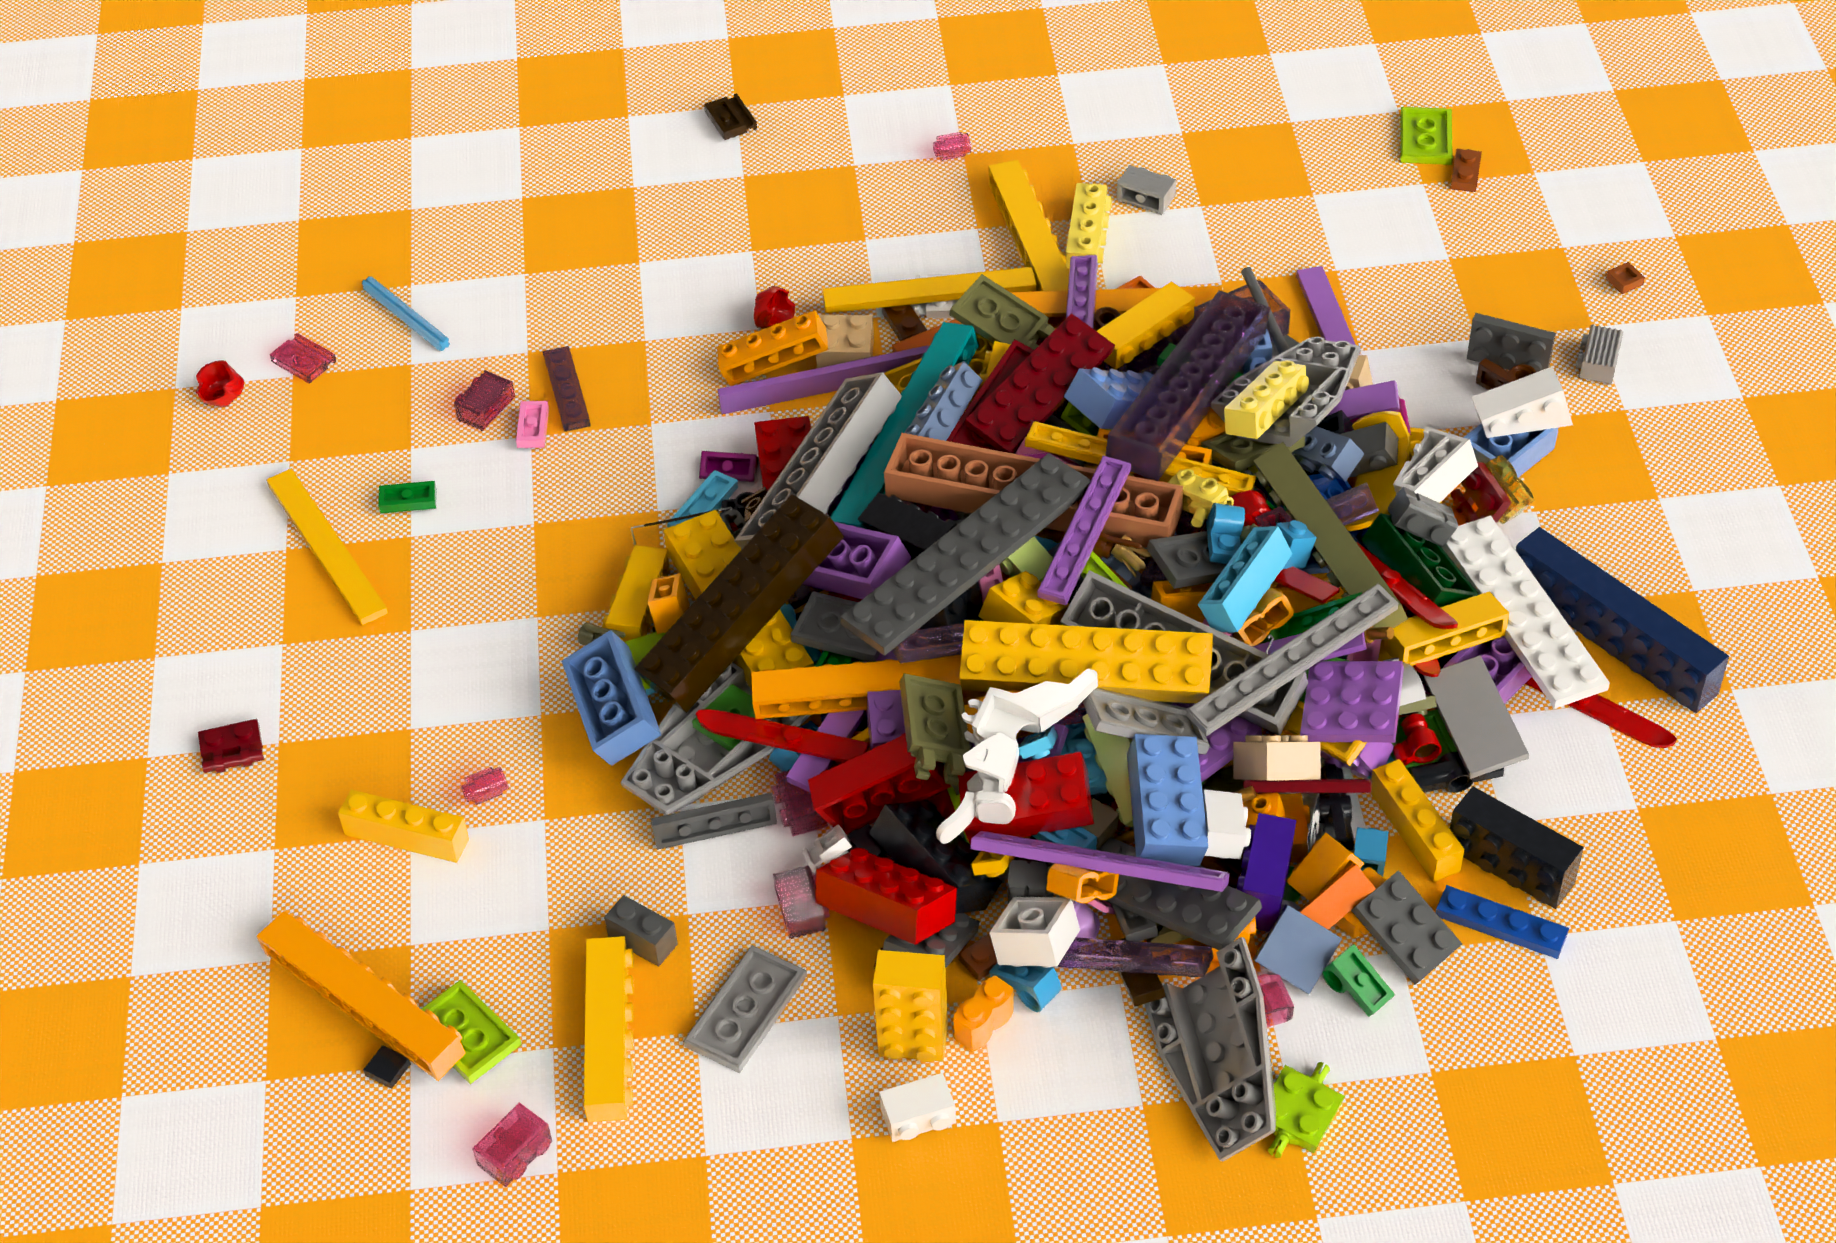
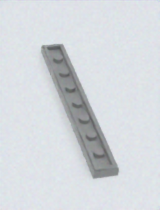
[1186,584,1399,736]

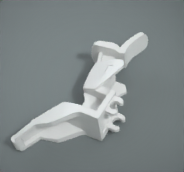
[936,669,1098,844]

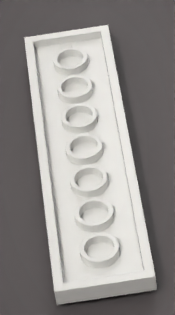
[1443,515,1610,709]

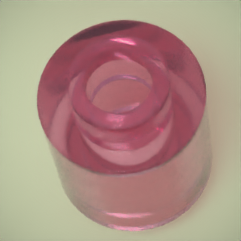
[933,131,971,161]
[461,766,509,806]

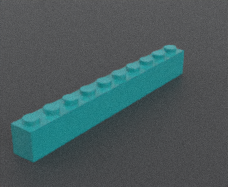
[830,322,979,529]

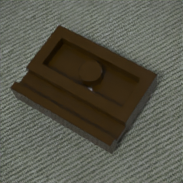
[704,93,757,140]

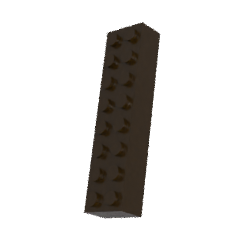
[634,494,844,713]

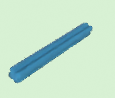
[362,277,450,351]

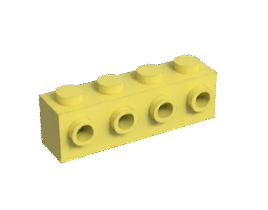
[1066,183,1112,269]
[1224,360,1309,439]

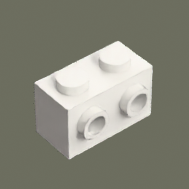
[1203,790,1251,859]
[879,1073,956,1142]

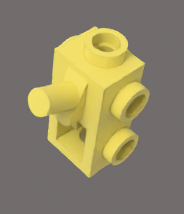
[1167,469,1234,528]

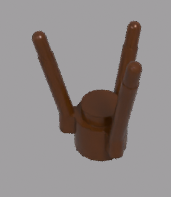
[1092,531,1156,590]

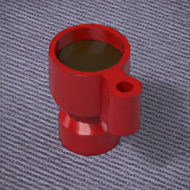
[1392,714,1442,766]

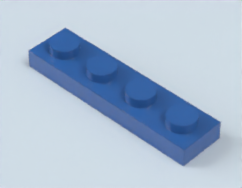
[1436,885,1569,959]

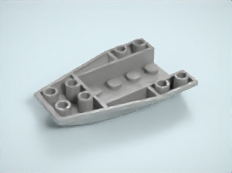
[1211,337,1361,447]
[621,662,811,815]
[1145,937,1276,1161]

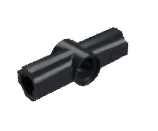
[1407,751,1504,793]
[1319,764,1354,851]

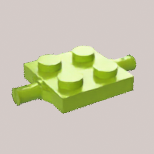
[1268,1062,1345,1158]

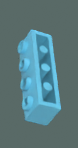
[1198,526,1292,633]

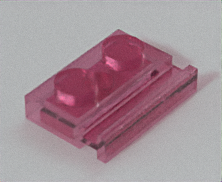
[270,333,337,384]

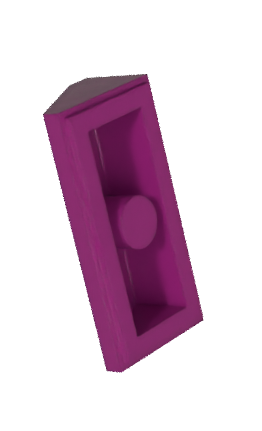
[699,451,759,482]

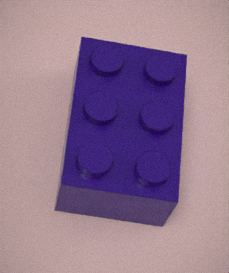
[1237,813,1296,932]

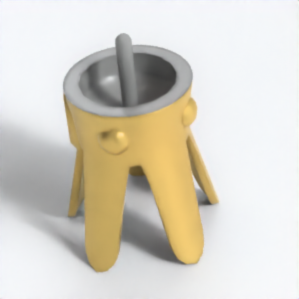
[1111,535,1151,578]

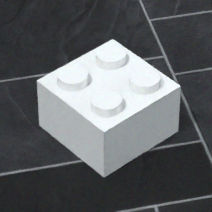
[989,897,1080,968]

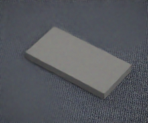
[1424,655,1529,779]
[1082,688,1210,755]
[684,945,807,1073]

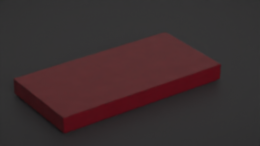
[1244,779,1372,793]

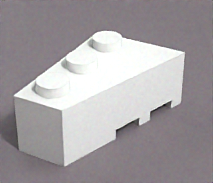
[1472,366,1573,438]
[1393,427,1478,503]

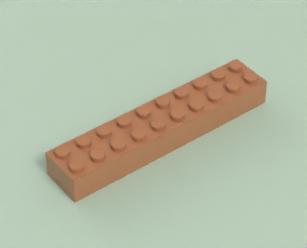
[884,433,1183,548]

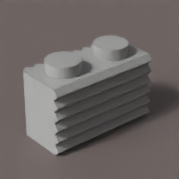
[1117,165,1177,215]
[1576,324,1623,384]

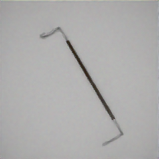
[631,507,732,545]

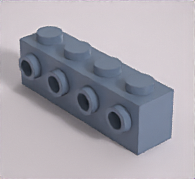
[904,361,983,441]
[1292,426,1364,482]

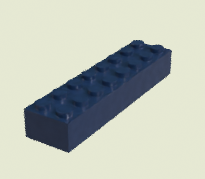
[1516,527,1729,713]

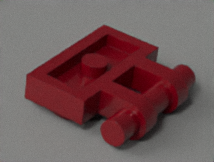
[1450,462,1512,523]
[198,719,264,773]

